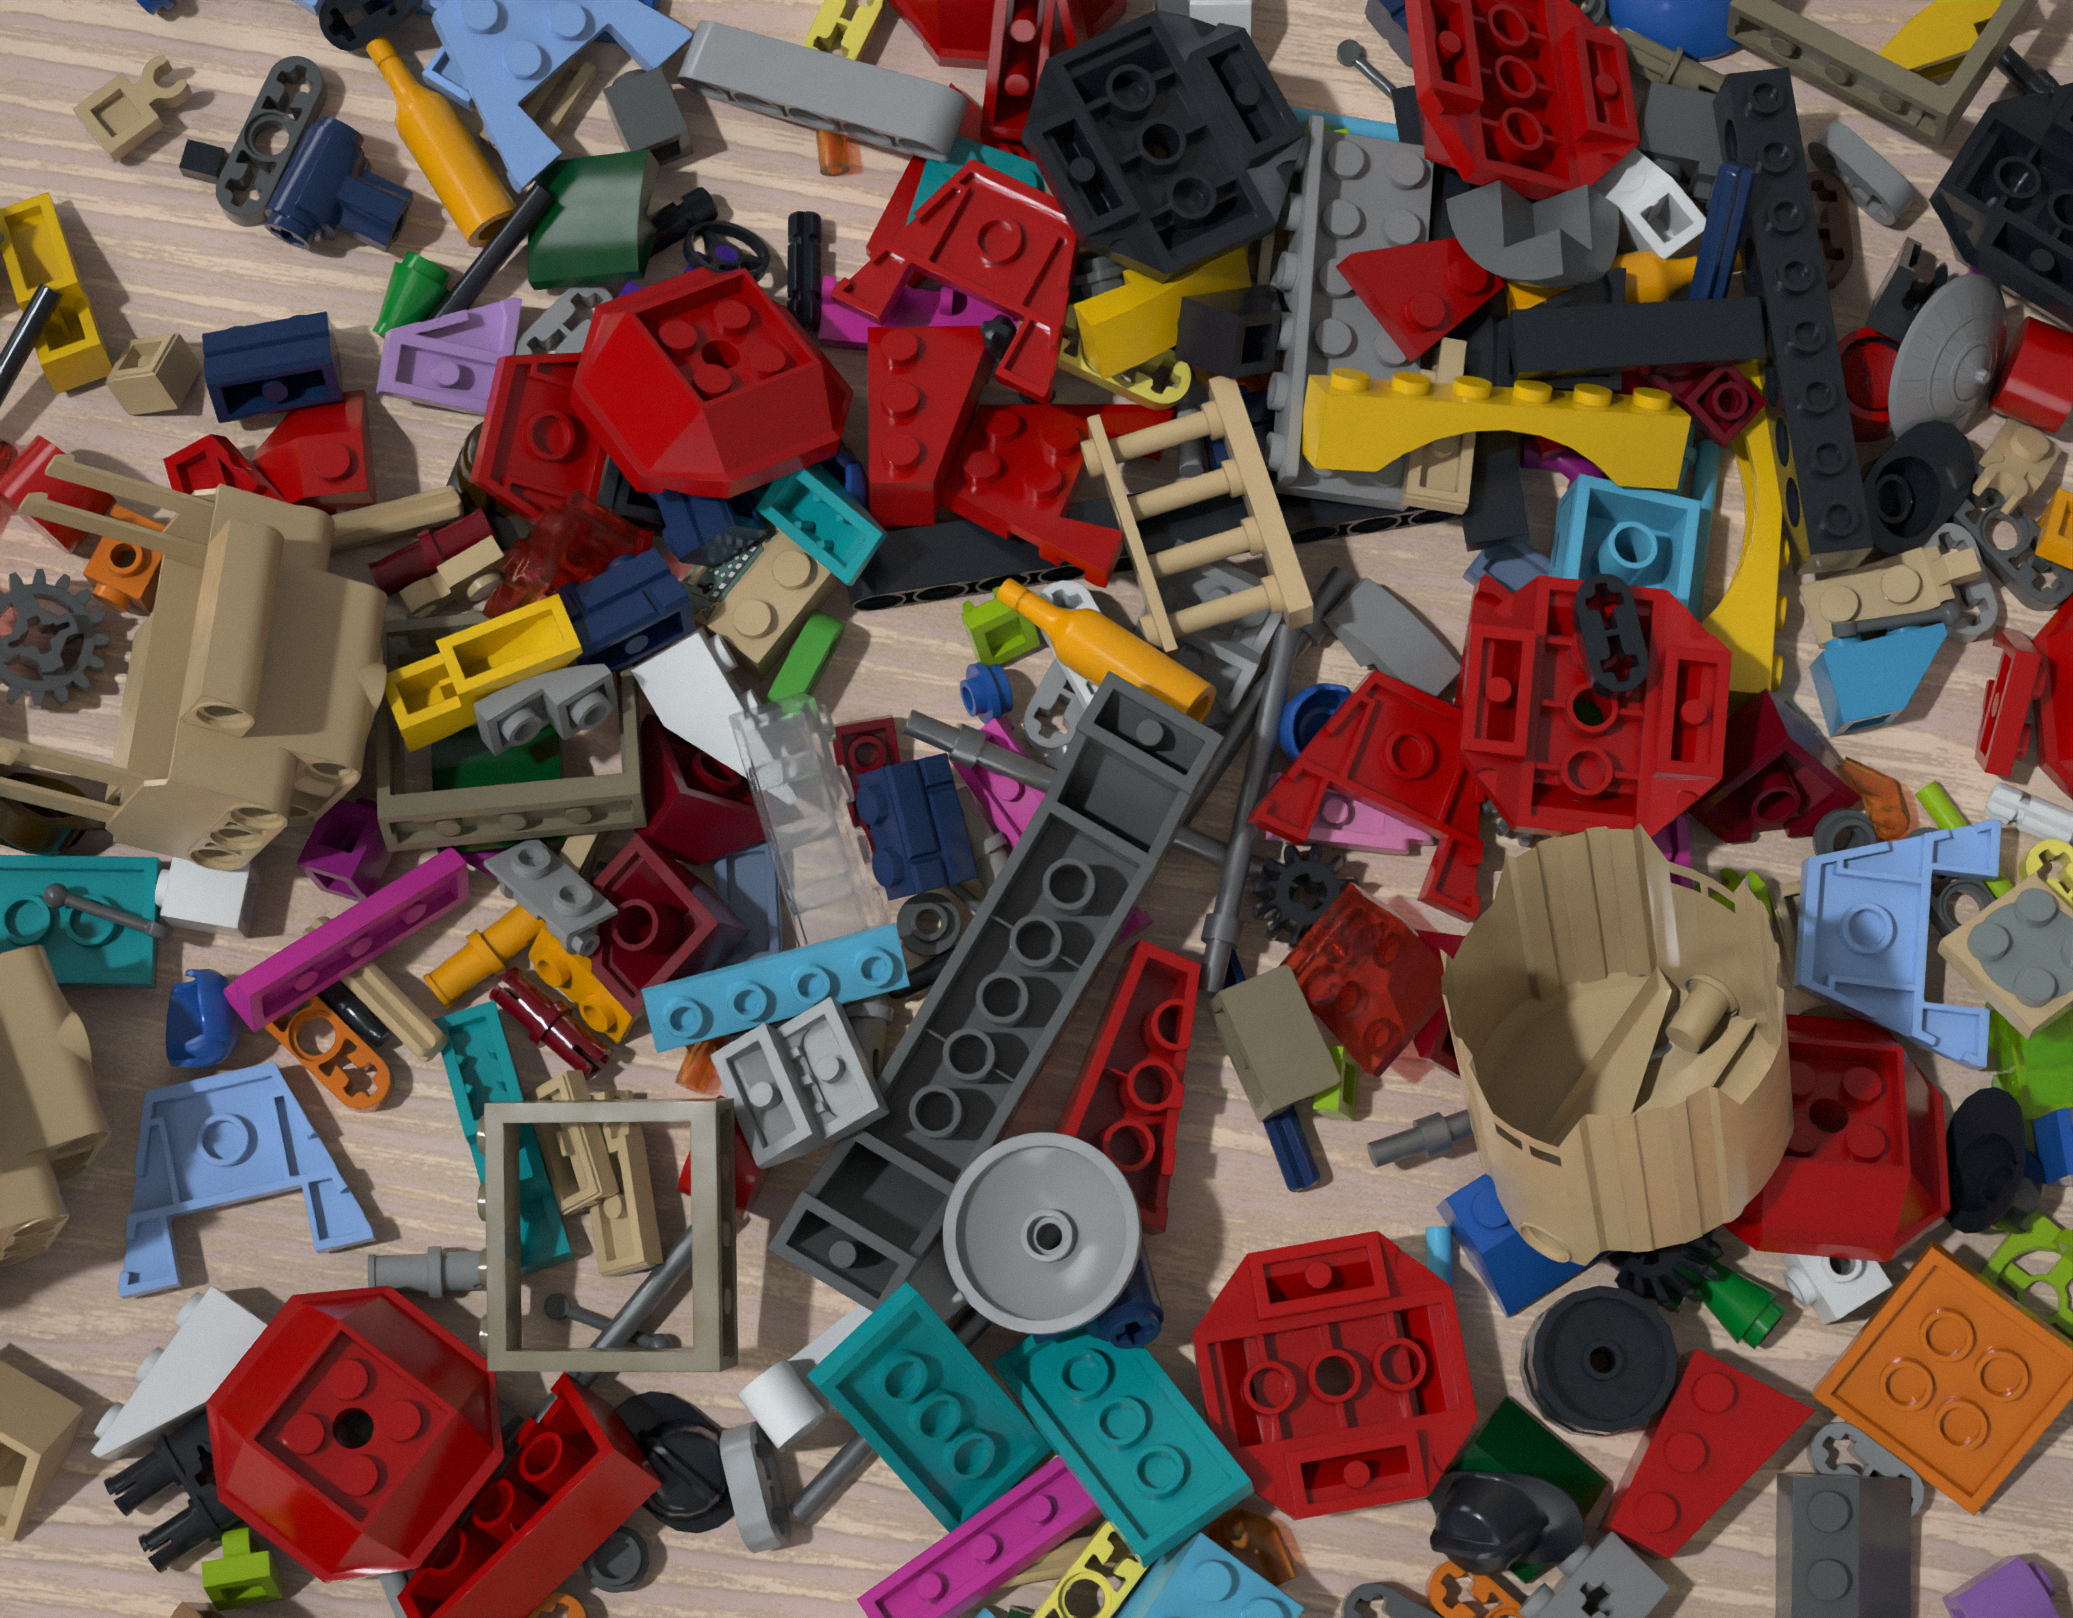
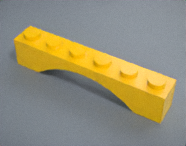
[1701,363,1790,708]
[1300,368,1691,490]

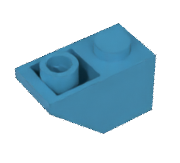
[1809,622,1947,737]

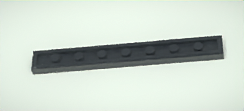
[1391,85,1530,552]

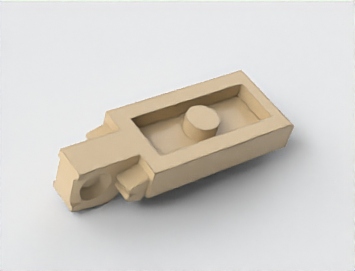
[1400,337,1476,515]
[1799,545,1982,649]
[589,1090,664,1277]

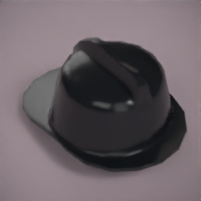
[1860,420,1975,556]
[1946,1087,2046,1234]
[615,1391,734,1533]
[1430,1470,1584,1576]

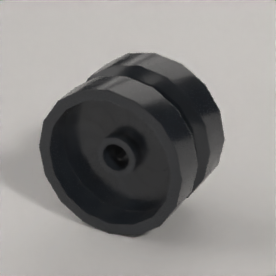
[1519,1285,1678,1438]

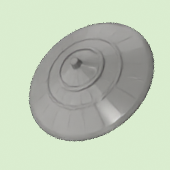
[1888,273,2007,439]

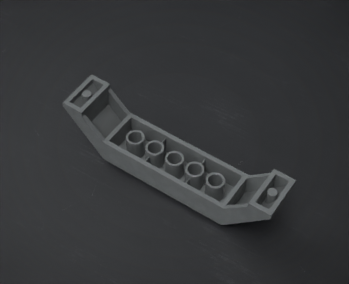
[768,671,1224,1312]

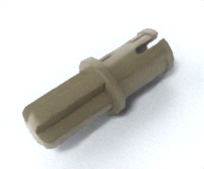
[1617,28,1726,94]

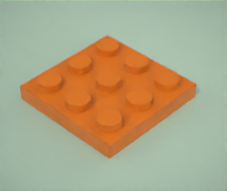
[1812,1240,2073,1516]

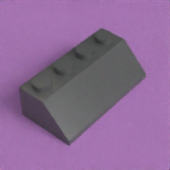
[1775,1473,1911,1618]

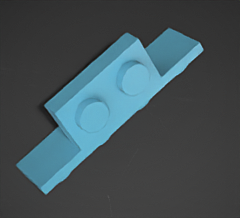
[641,923,910,1053]

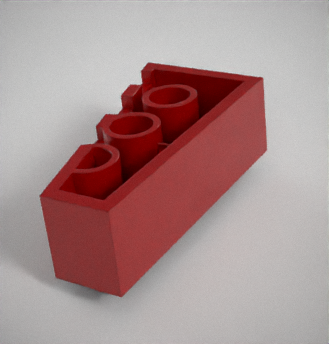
[1055,939,1201,1236]
[397,1372,662,1618]

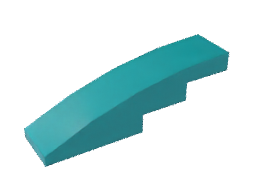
[751,463,888,586]
[432,1000,574,1276]

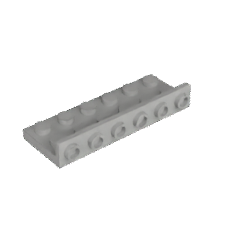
[1262,115,1434,511]

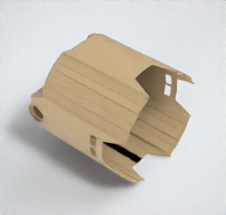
[1439,823,1794,1266]

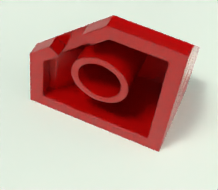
[248,390,377,516]

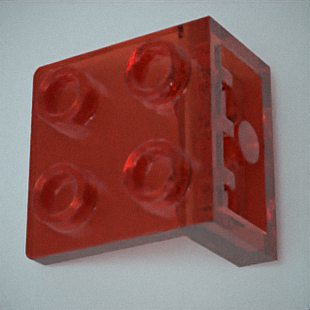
[482,489,641,619]
[1278,882,1445,1078]

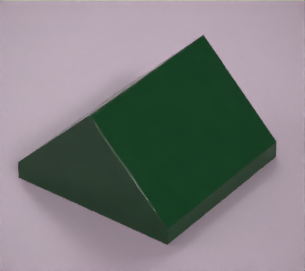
[1423,1396,1608,1584]

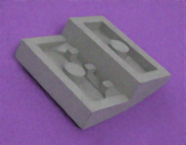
[1132,538,1283,716]
[710,996,890,1169]

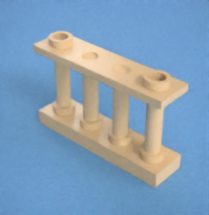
[1080,375,1314,663]

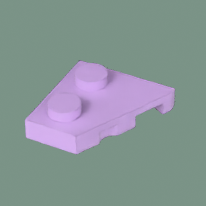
[376,297,522,416]

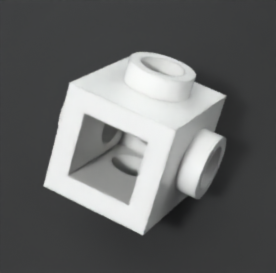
[1781,1254,1893,1325]

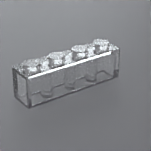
[728,692,891,947]

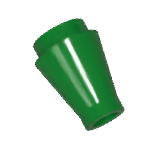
[372,251,452,339]
[1699,1260,1788,1350]

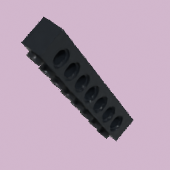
[1712,67,1874,575]

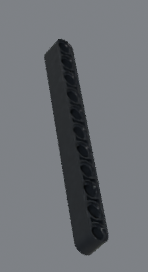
[847,472,1524,611]

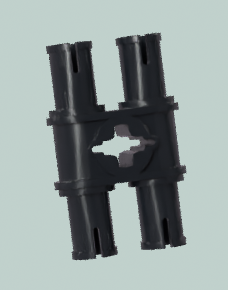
[104,1411,247,1573]

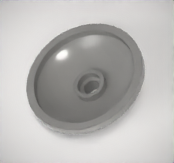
[943,1132,1142,1335]

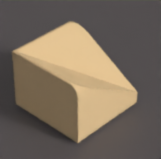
[105,333,201,415]

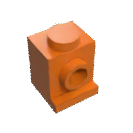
[83,504,166,613]

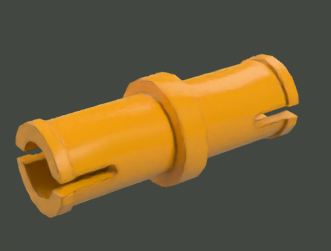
[423,904,546,1009]

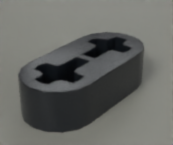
[319,0,423,51]
[1571,574,1649,700]

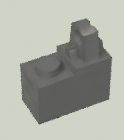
[1635,81,1723,219]

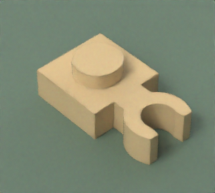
[73,55,192,163]
[1973,417,2063,515]
[399,535,511,618]

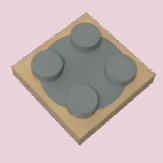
[1937,873,2073,1041]

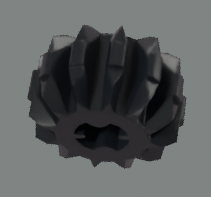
[1251,844,1360,953]
[1607,1229,1725,1313]

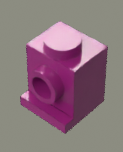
[296,797,394,902]

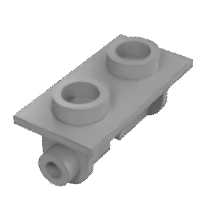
[484,838,618,957]

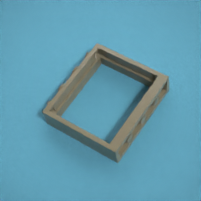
[1726,0,2039,146]
[375,609,647,852]
[476,1098,738,1372]

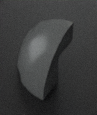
[1446,180,1620,289]

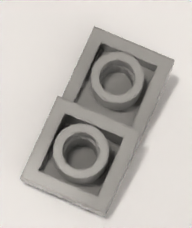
[1323,578,1460,698]
[473,664,618,757]

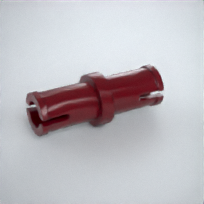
[368,507,500,599]
[489,967,613,1081]

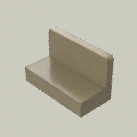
[1206,965,1341,1123]

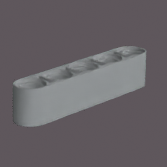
[677,20,970,162]

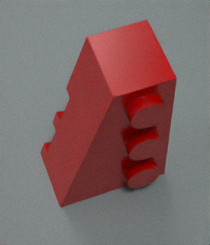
[980,0,1089,140]
[868,326,993,526]
[1597,1348,1815,1561]

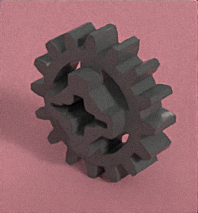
[0,569,110,710]

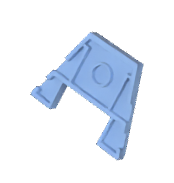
[431,0,693,194]
[1793,819,2002,1070]
[118,1062,377,1299]

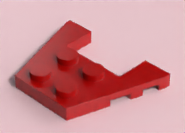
[830,159,1080,405]
[470,352,654,572]
[941,404,1176,588]
[1246,669,1485,923]

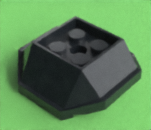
[1021,10,1306,284]
[1929,82,2073,331]

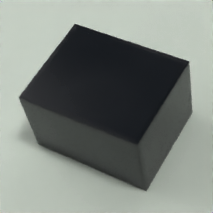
[179,139,229,184]

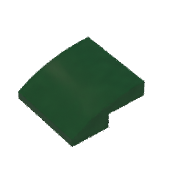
[528,149,660,290]
[431,724,567,854]

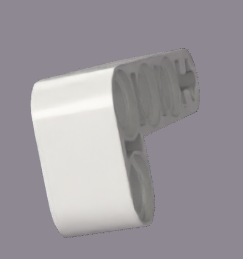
[737,1242,971,1453]

